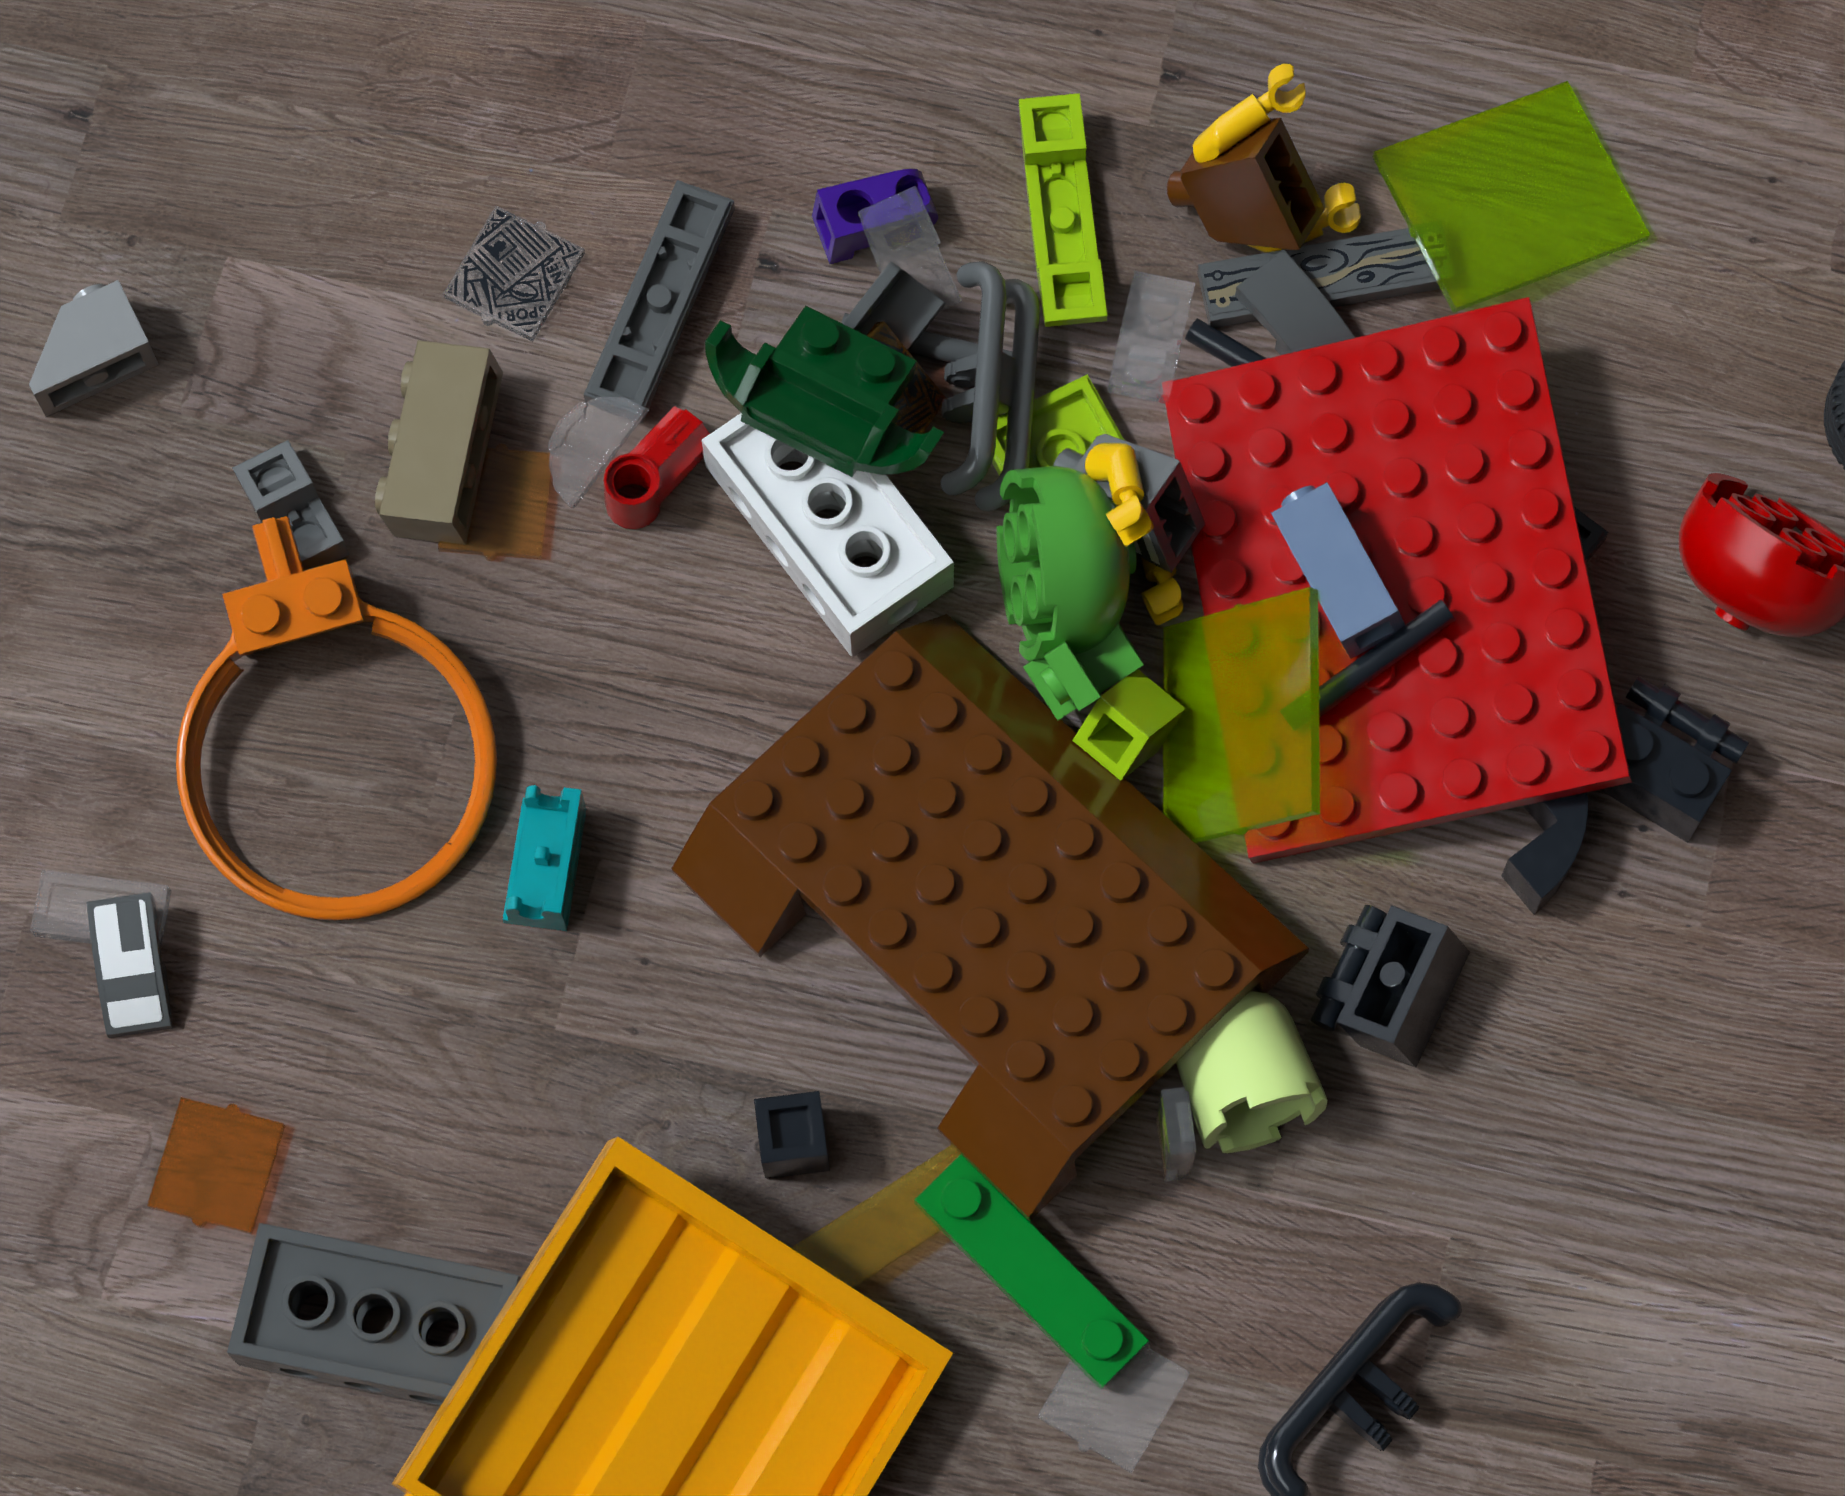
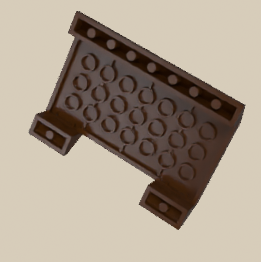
[671,614,1309,1221]

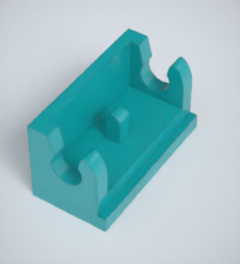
[503,785,587,931]

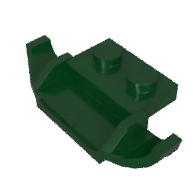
[705,305,944,477]

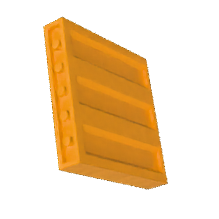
[391,1136,953,1496]

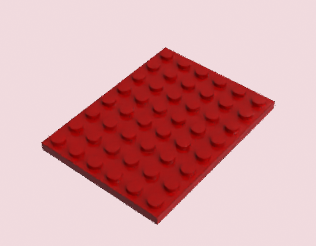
[1162,297,1632,864]

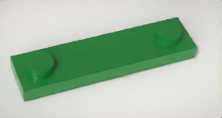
[914,1154,1149,1390]

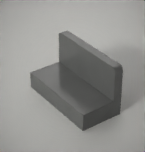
[842,261,946,355]

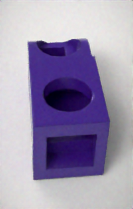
[812,169,939,264]

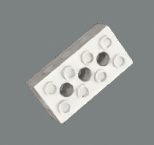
[701,413,954,657]

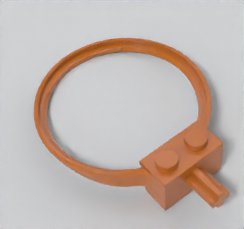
[176,516,497,920]

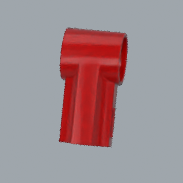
[603,406,710,529]

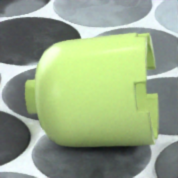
[1176,991,1328,1153]

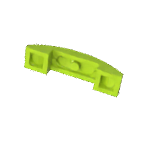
[1019,93,1107,327]

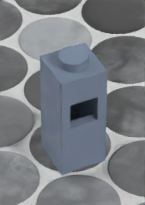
[1271,482,1405,659]

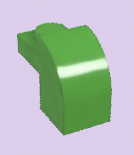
[1023,623,1144,720]

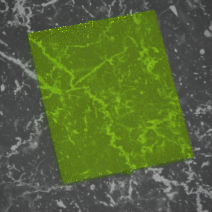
[1372,81,1650,313]
[1163,587,1320,843]

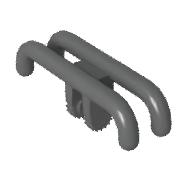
[940,261,1040,512]

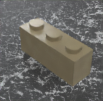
[375,340,503,545]

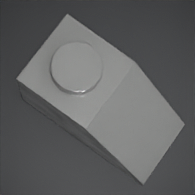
[29,280,159,417]

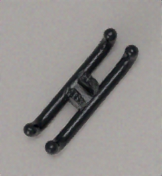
[1258,1282,1462,1496]

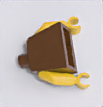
[1167,64,1361,253]

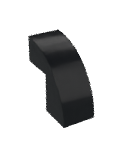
[1501,792,1588,915]

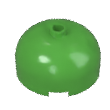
[996,466,1136,661]

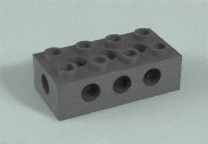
[227,1223,521,1407]

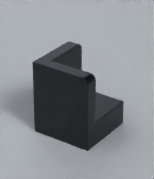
[754,1091,830,1179]

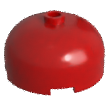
[1679,473,1845,637]

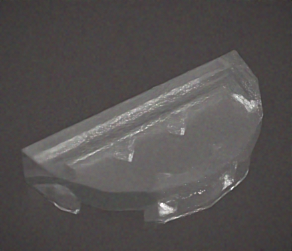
[548,396,649,509]

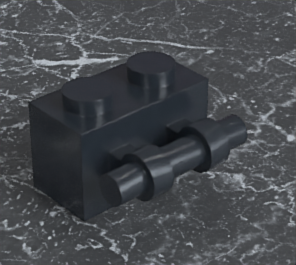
[1599,676,1750,843]
[1311,905,1470,1068]

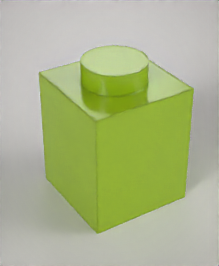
[1072,669,1186,781]

